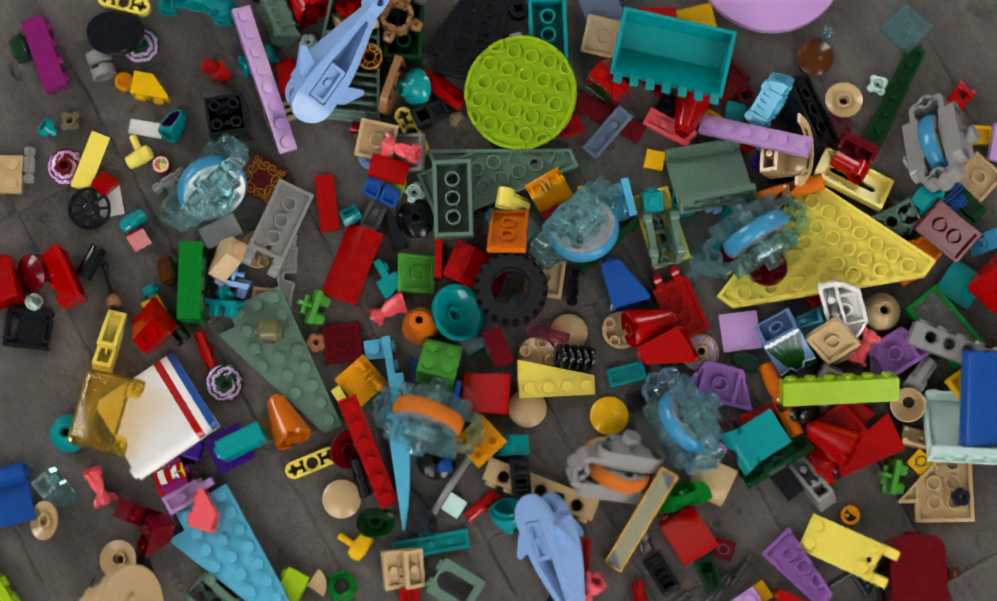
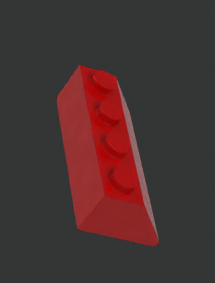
[322,224,384,308]

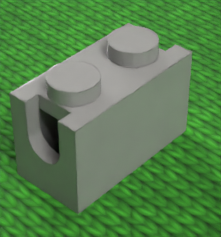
[198,213,245,253]

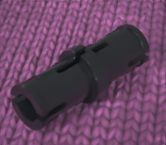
[348,457,372,498]

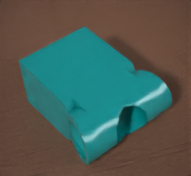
[719,409,792,477]

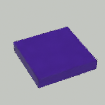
[204,423,256,475]

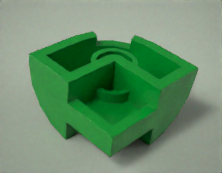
[659,481,713,513]

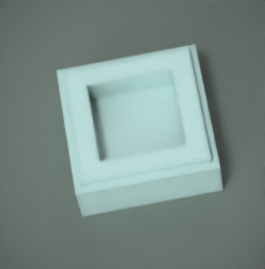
[441,492,468,519]

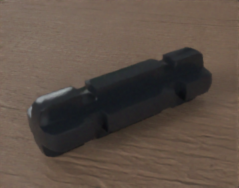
[567,269,579,306]

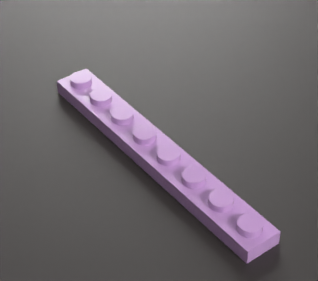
[230,5,298,155]

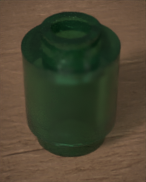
[9,34,32,64]
[731,350,761,374]

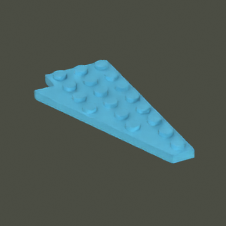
[170,484,291,601]

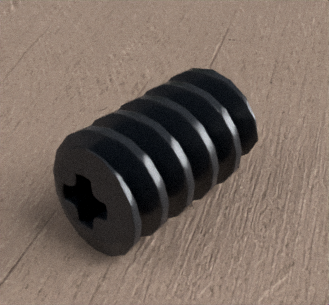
[553,343,596,371]

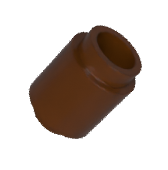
[156,257,178,286]

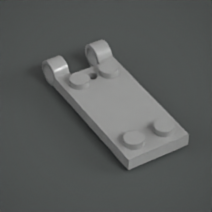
[241,179,314,278]

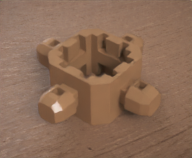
[378,0,423,43]

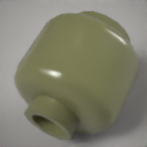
[255,318,284,344]

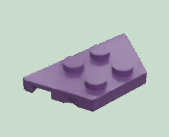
[869,327,931,375]
[681,359,752,411]

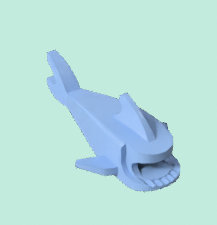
[285,0,389,123]
[515,492,585,601]

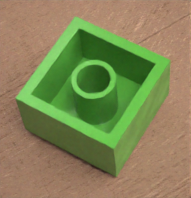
[415,338,463,391]

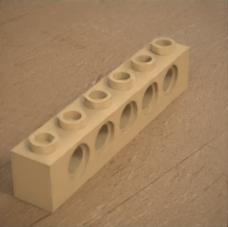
[482,457,600,524]

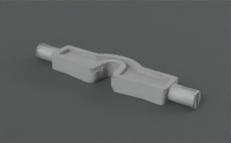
[277,235,299,307]

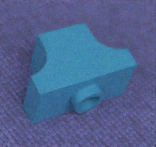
[970,228,997,257]

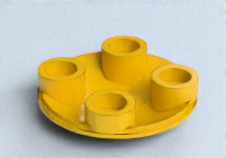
[590,397,628,435]

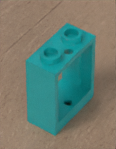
[213,421,270,462]

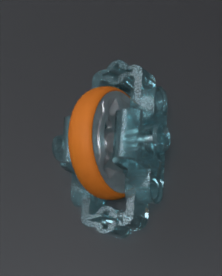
[373,377,484,460]

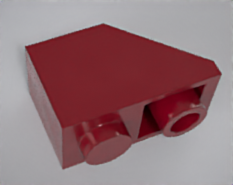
[113,497,163,527]
[137,513,175,558]

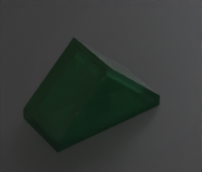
[693,553,726,595]

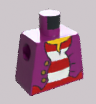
[152,457,199,498]

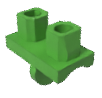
[297,290,331,325]
[875,459,908,495]

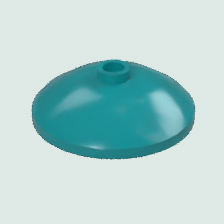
[431,284,484,341]

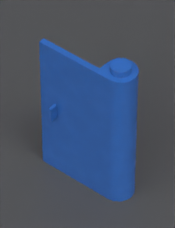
[958,350,997,448]
[0,462,36,528]

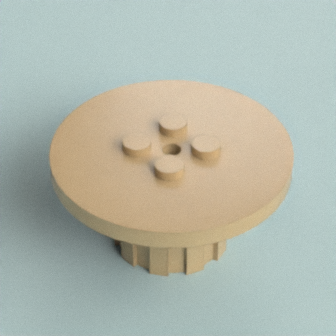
[79,564,163,601]

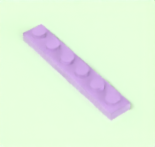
[698,114,814,158]

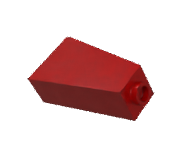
[832,414,905,478]

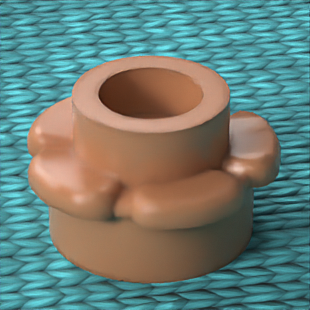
[306,333,324,352]

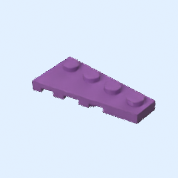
[762,527,833,601]

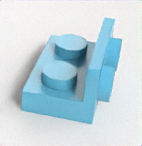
[608,178,637,222]

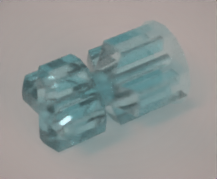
[820,25,834,41]

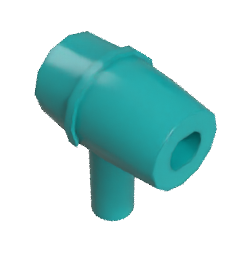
[119,209,148,234]

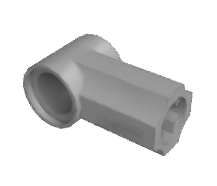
[901,356,938,392]

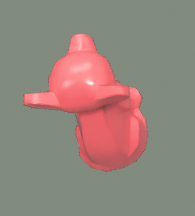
[380,133,423,163]
[368,292,408,327]
[845,326,881,367]
[82,465,118,509]
[585,571,607,601]

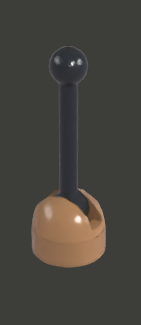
[101,263,122,309]

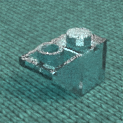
[31,467,79,509]

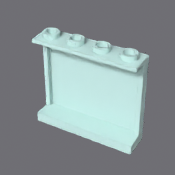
[923,389,997,465]

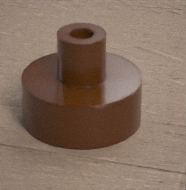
[947,562,962,581]

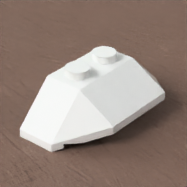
[817,280,868,338]

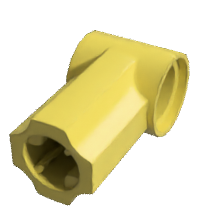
[495,186,530,210]

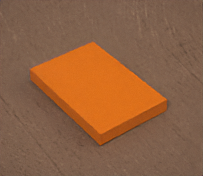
[487,210,529,253]

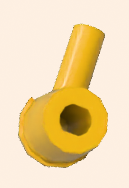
[337,532,374,561]

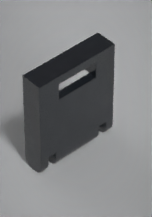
[2,308,55,352]

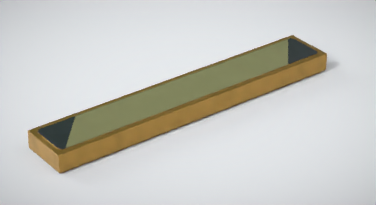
[604,465,679,573]

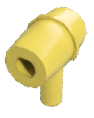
[125,134,154,169]

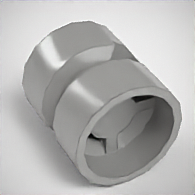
[85,49,117,82]

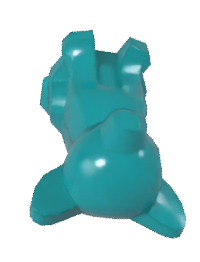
[237,44,279,78]

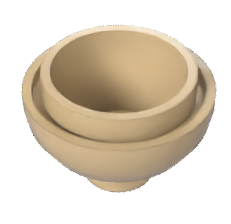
[864,293,900,331]

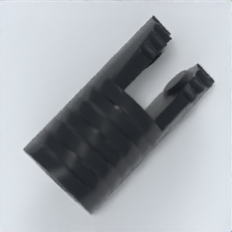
[75,243,106,281]
[167,309,191,347]
[789,405,821,423]

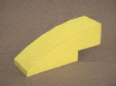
[70,131,110,193]
[91,309,127,374]

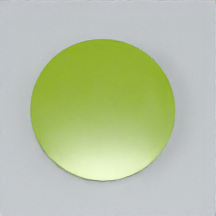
[464,35,577,150]

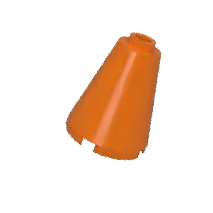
[402,307,439,345]
[267,394,311,450]

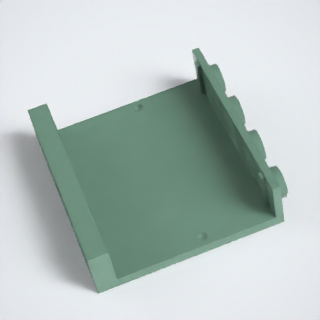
[665,139,756,214]

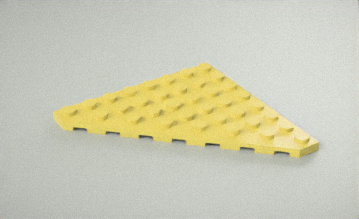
[717,187,936,309]

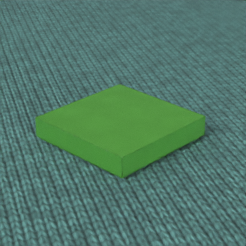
[397,253,435,295]

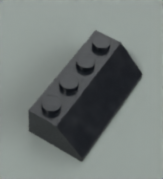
[781,74,839,152]

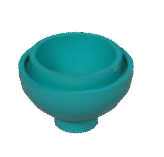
[397,69,431,107]
[49,414,89,453]
[489,498,519,534]

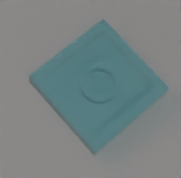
[880,4,934,55]

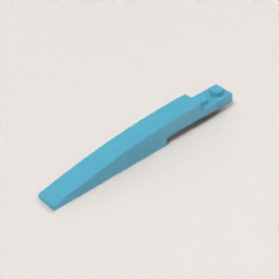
[382,336,411,531]

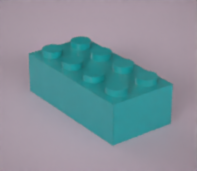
[528,0,569,62]

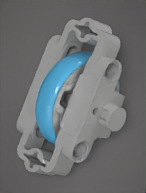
[902,93,980,192]

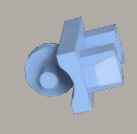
[214,266,253,298]

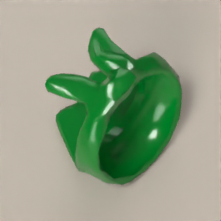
[327,569,358,601]

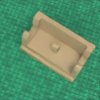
[899,425,926,451]

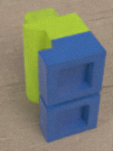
[362,176,406,208]

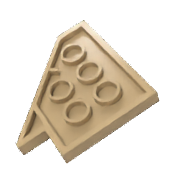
[897,462,975,523]

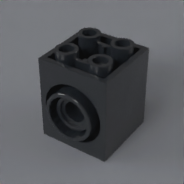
[204,93,253,146]

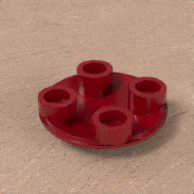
[748,251,787,286]
[18,254,49,292]

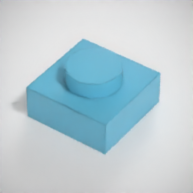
[363,339,385,361]

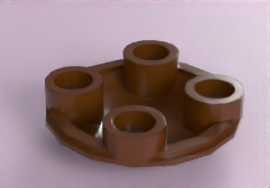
[796,39,834,76]

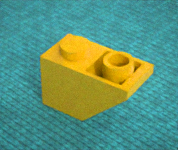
[130,71,171,105]

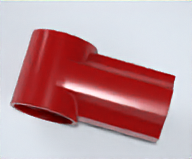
[829,150,870,184]

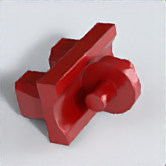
[201,58,232,85]

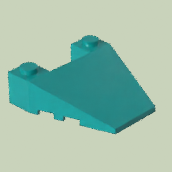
[157,0,238,28]

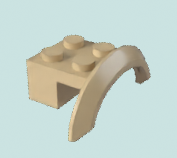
[760,113,814,187]

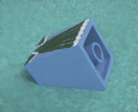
[755,308,817,379]

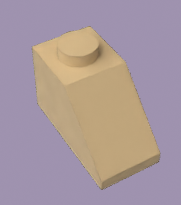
[207,236,248,283]

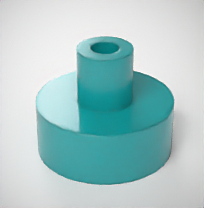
[37,117,58,137]

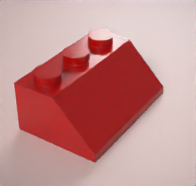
[41,243,89,310]

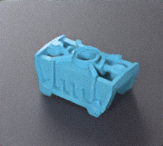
[744,72,795,128]

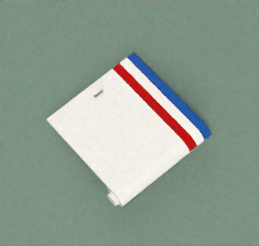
[95,352,221,480]

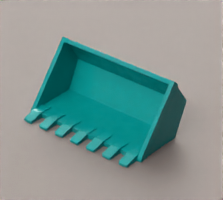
[610,7,737,105]

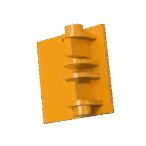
[524,167,574,214]
[334,354,388,407]
[453,414,507,468]

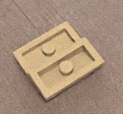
[689,455,738,507]
[381,548,425,591]

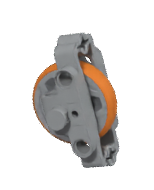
[566,430,672,504]

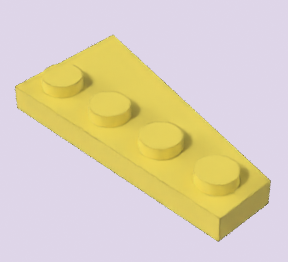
[516,360,595,398]

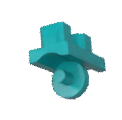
[204,285,244,317]

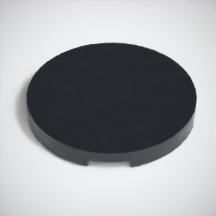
[86,10,144,55]

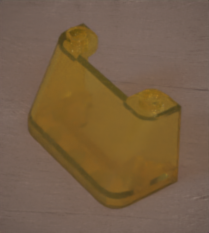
[68,370,146,457]

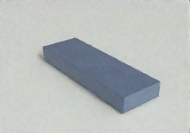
[582,104,633,160]

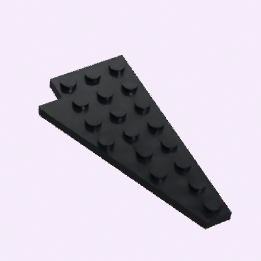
[423,0,511,81]

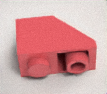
[187,488,221,534]

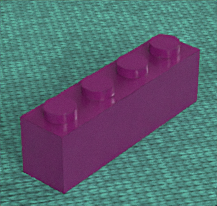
[21,14,71,95]

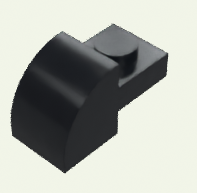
[410,99,451,130]

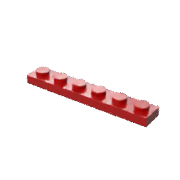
[338,394,399,509]

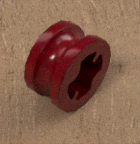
[737,87,755,106]

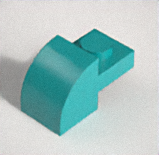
[912,185,945,220]
[373,258,398,300]

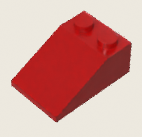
[442,240,508,299]

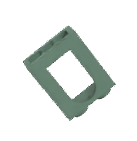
[425,557,486,601]

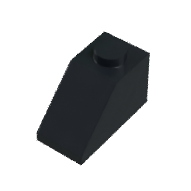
[405,492,437,536]

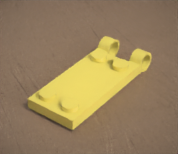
[800,513,901,589]

